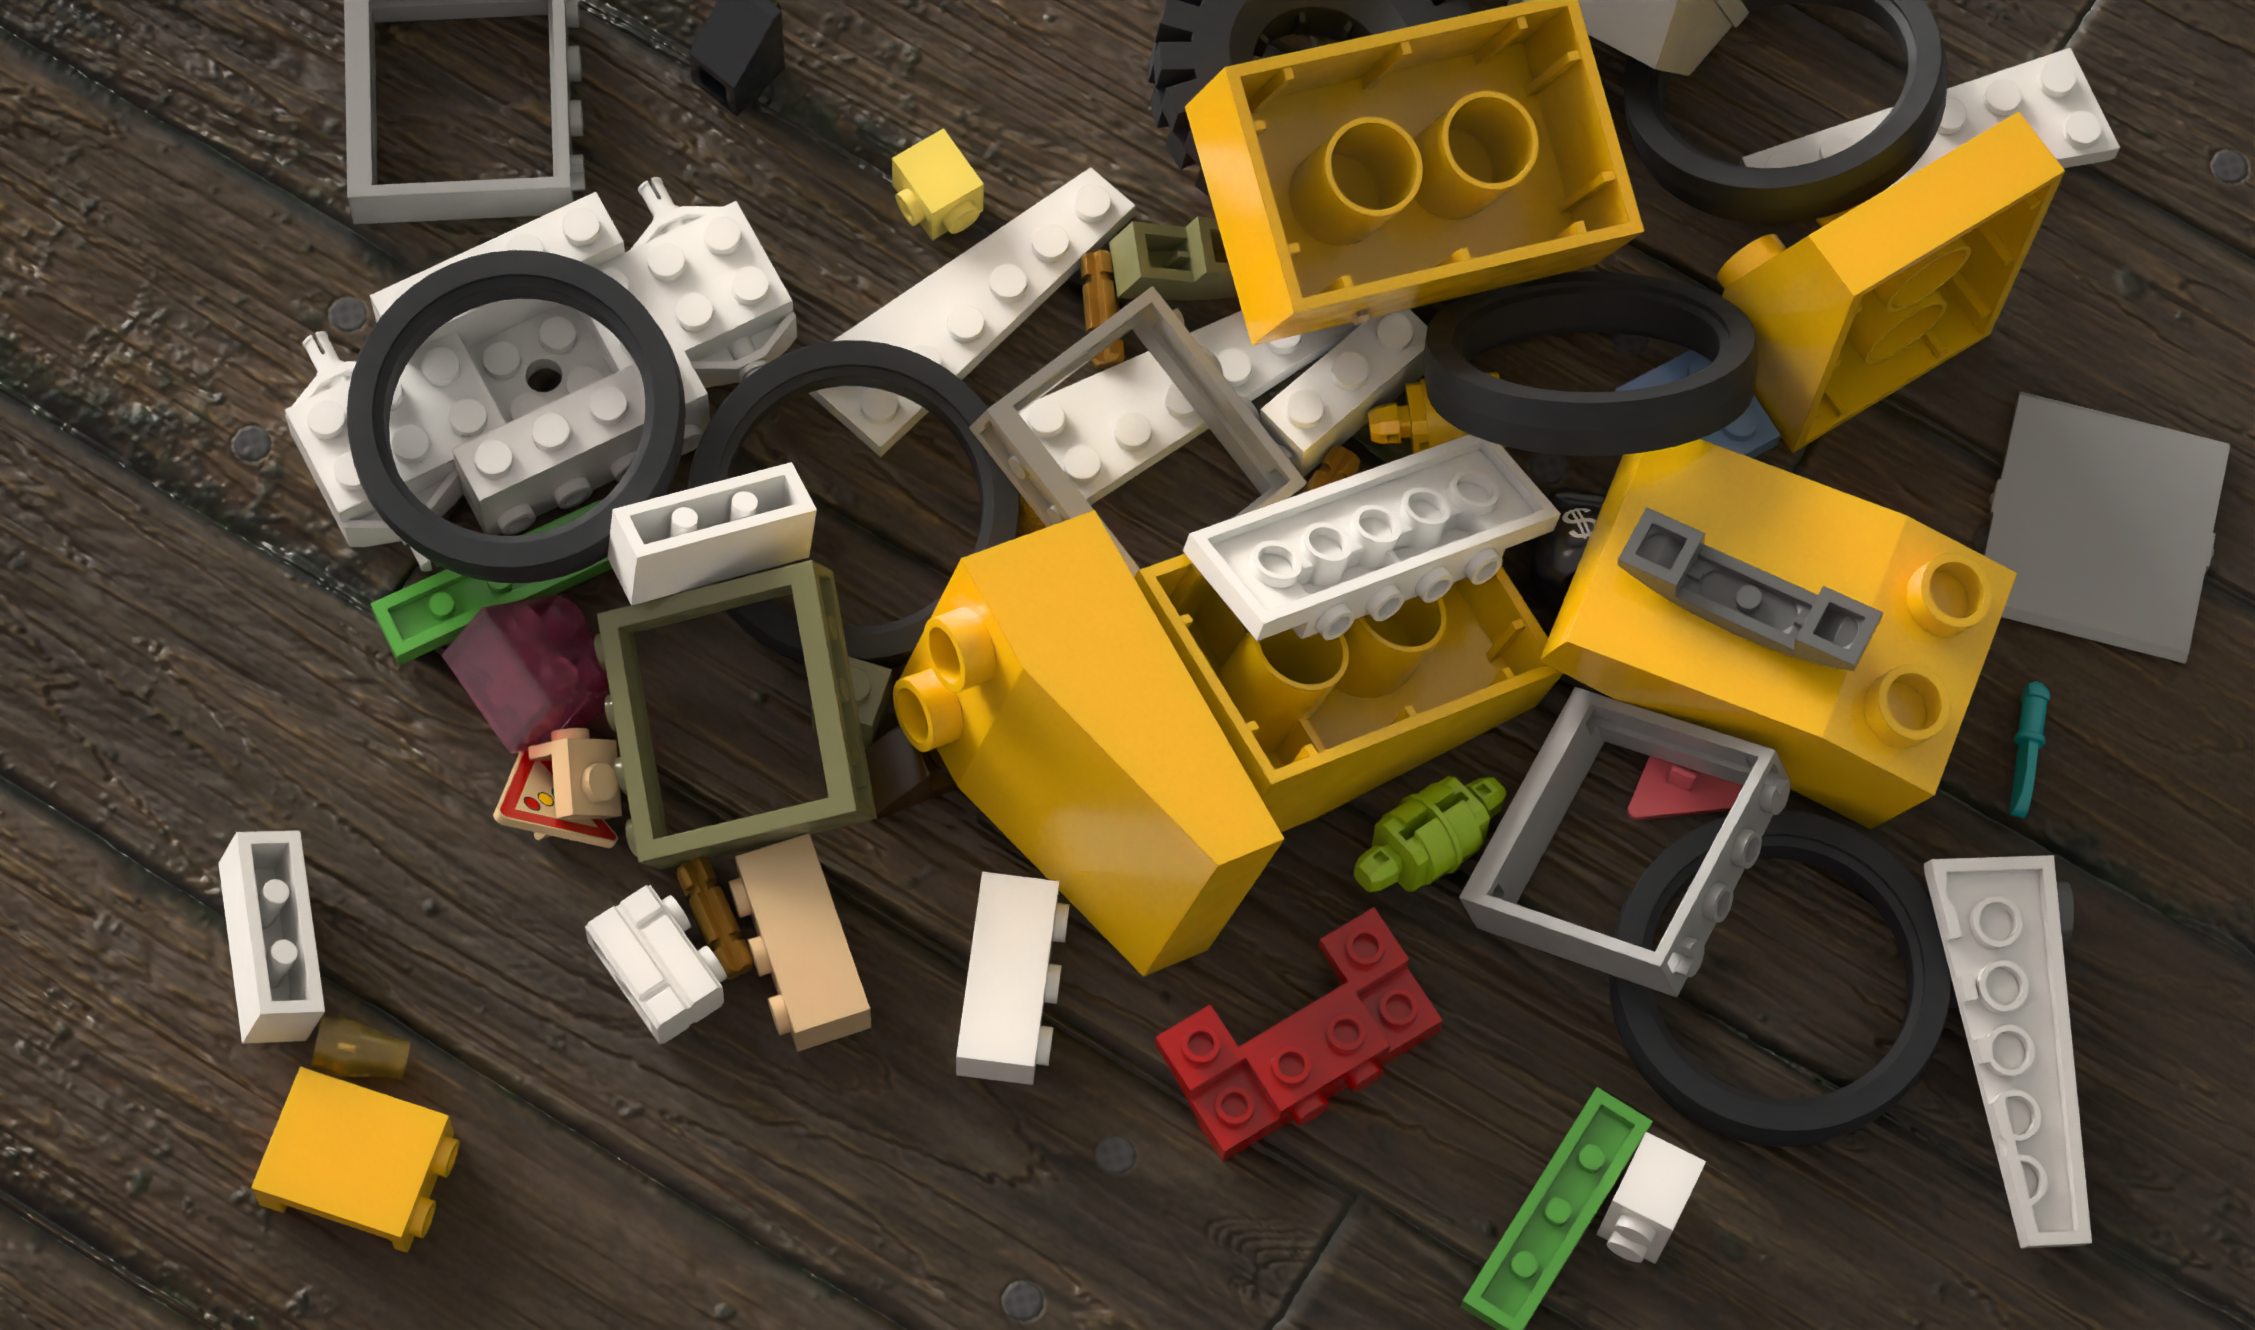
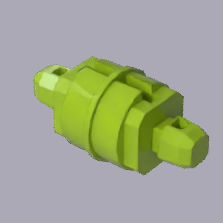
[1354,776,1507,892]

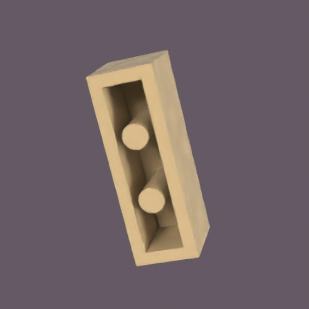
[728,833,871,1052]

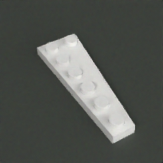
[1739,48,2120,189]
[809,167,1135,457]
[1019,310,1360,505]
[1924,855,2092,1249]

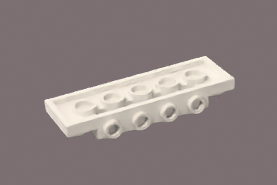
[1183,434,1561,641]

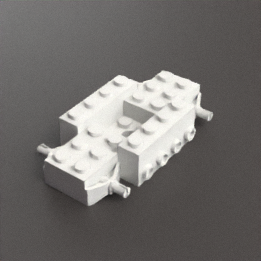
[285,177,797,572]

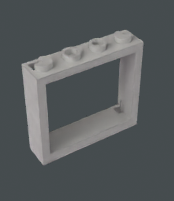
[344,0,585,224]
[969,286,1307,577]
[1459,687,1791,997]

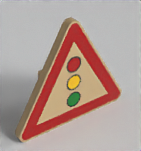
[493,740,618,848]

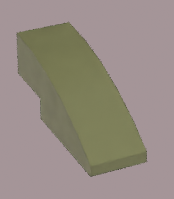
[1109,216,1238,301]

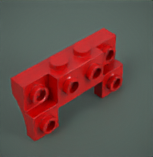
[1154,907,1443,1162]

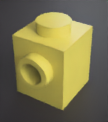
[892,128,984,241]

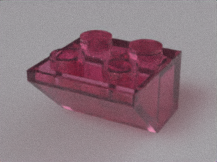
[441,593,610,754]

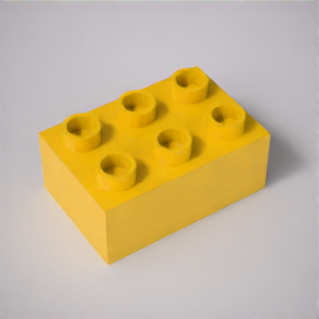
[1185,0,1644,346]

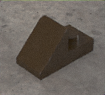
[865,724,959,822]

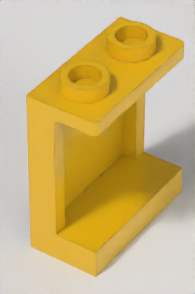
[251,1067,460,1253]

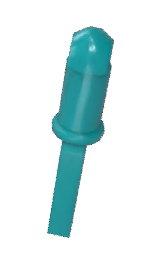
[2009,681,2050,818]

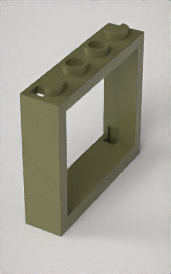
[594,560,877,870]

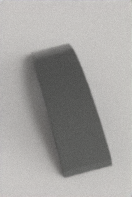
[1618,507,1883,671]

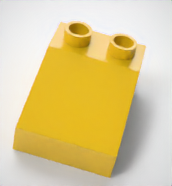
[1717,111,2065,453]
[1539,439,2017,830]
[893,510,1284,977]
[1134,554,1564,832]

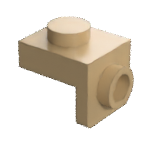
[528,728,622,820]

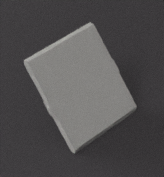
[1983,391,2230,664]

